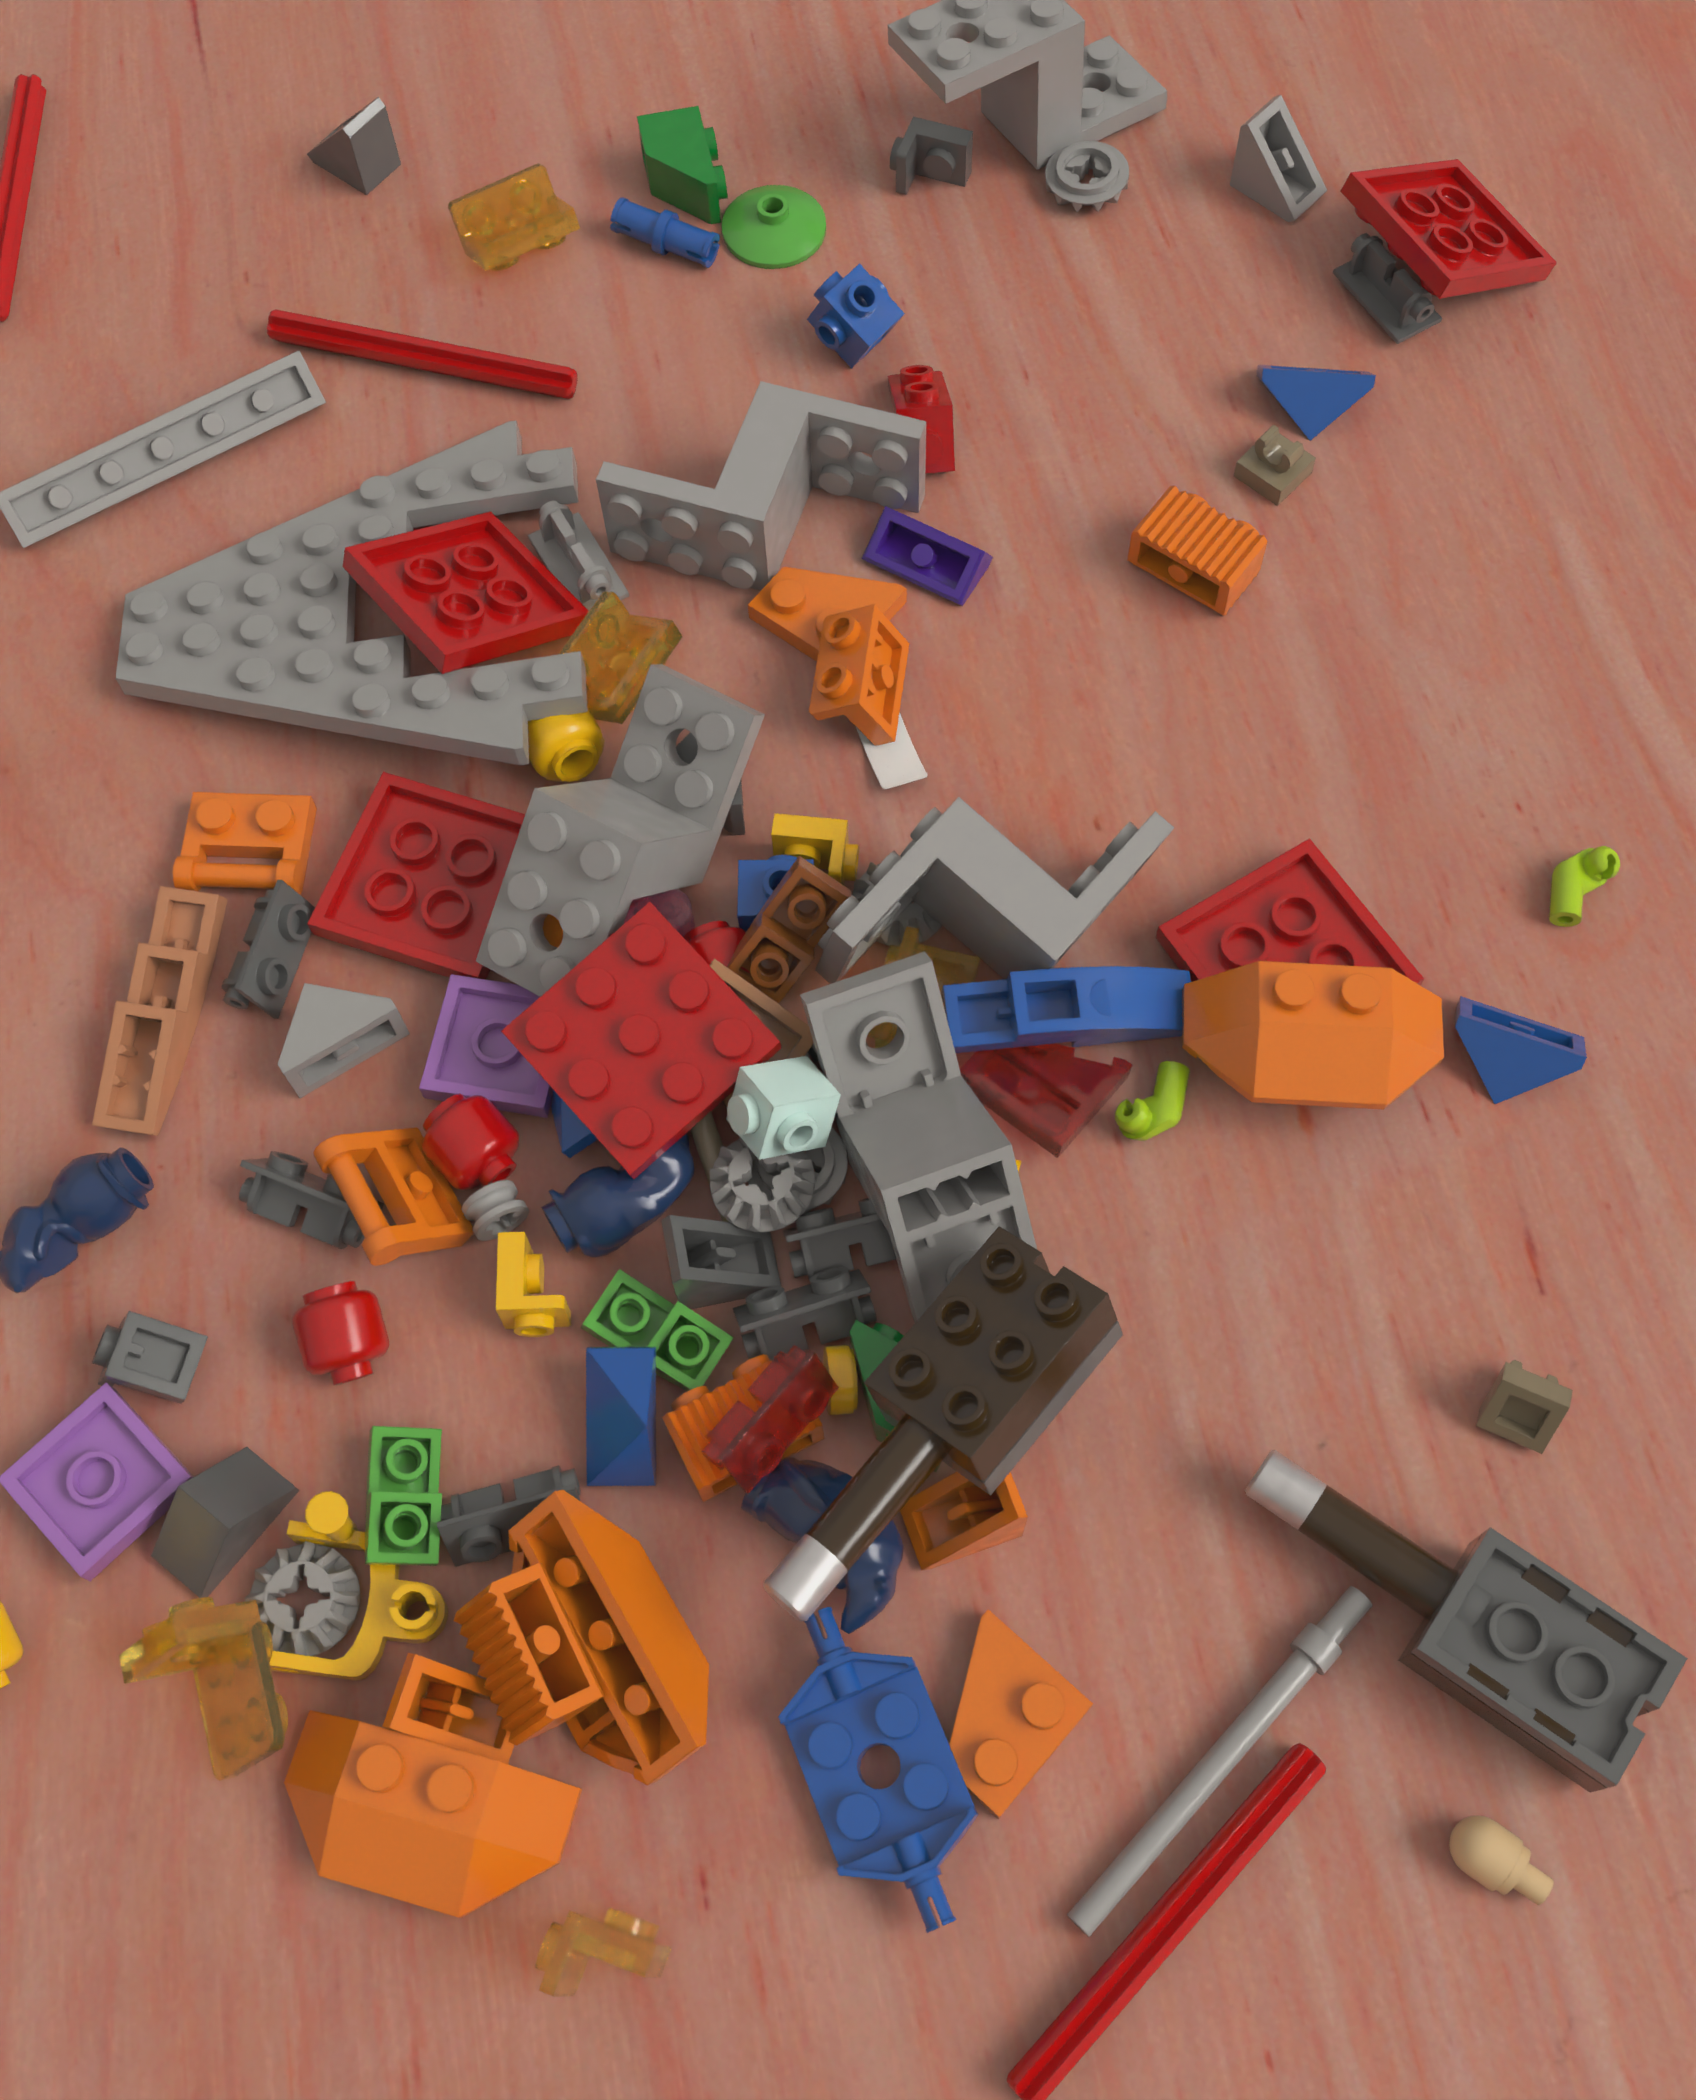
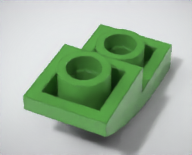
[581,1269,734,1391]
[365,1426,442,1566]

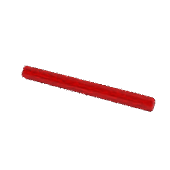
[0,74,46,322]
[267,309,578,399]
[1007,1743,1326,2100]

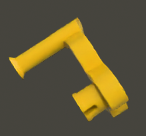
[258,1491,448,1681]

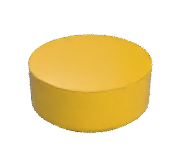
[823,1345,858,1415]

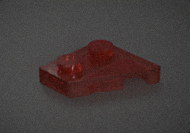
[960,1043,1133,1158]

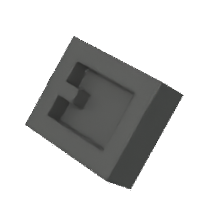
[890,116,973,195]
[92,1311,208,1404]

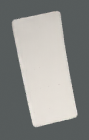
[856,712,928,789]

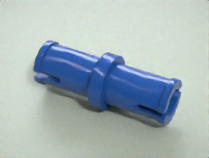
[610,197,720,268]

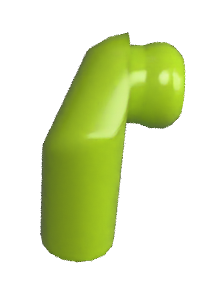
[1549,846,1620,927]
[1115,1061,1190,1141]

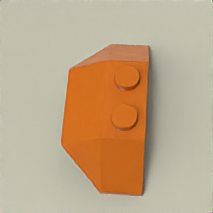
[1182,961,1444,1110]
[508,1490,709,1786]
[284,1710,582,1918]

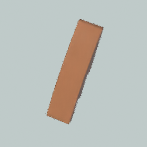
[92,886,228,1136]

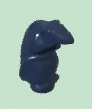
[541,1134,695,1257]
[0,1147,154,1293]
[741,1457,904,1634]

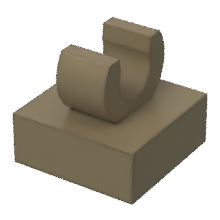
[1234,425,1316,506]
[1476,1360,1573,1454]

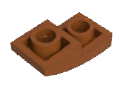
[727,856,851,1004]

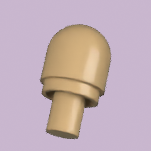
[1449,1816,1554,1905]

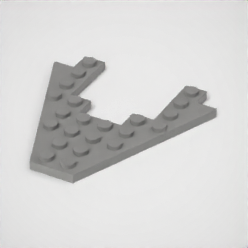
[115,420,588,765]

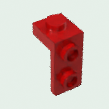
[888,365,955,474]

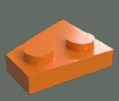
[748,566,907,662]
[949,1609,1093,1819]

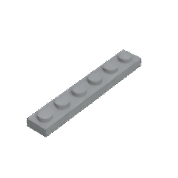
[0,350,326,548]

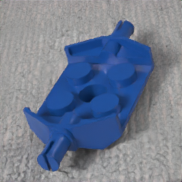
[778,1607,978,1933]

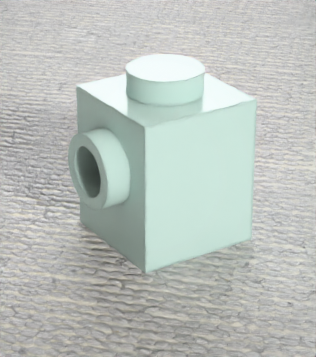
[726,1056,841,1160]

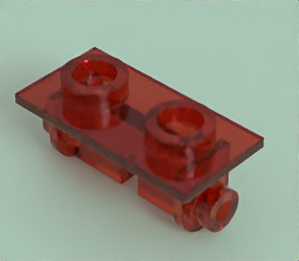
[701,1345,839,1494]

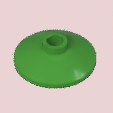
[722,185,826,269]

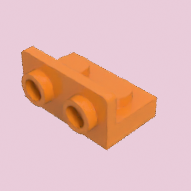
[809,604,910,746]

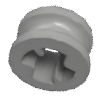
[461,1180,529,1241]

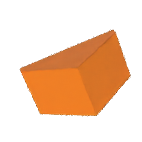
[900,1471,1028,1571]
[382,1653,514,1764]

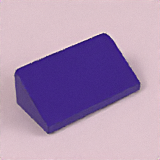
[862,506,993,606]

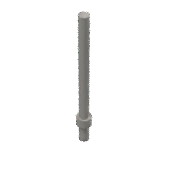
[1067,1586,1373,1937]

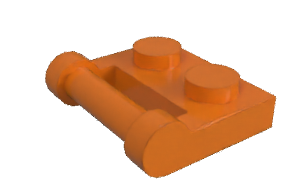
[173,792,317,895]
[313,1127,474,1266]

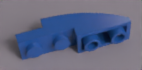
[941,966,1191,1053]

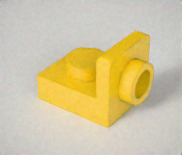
[771,813,859,885]
[496,1232,571,1337]

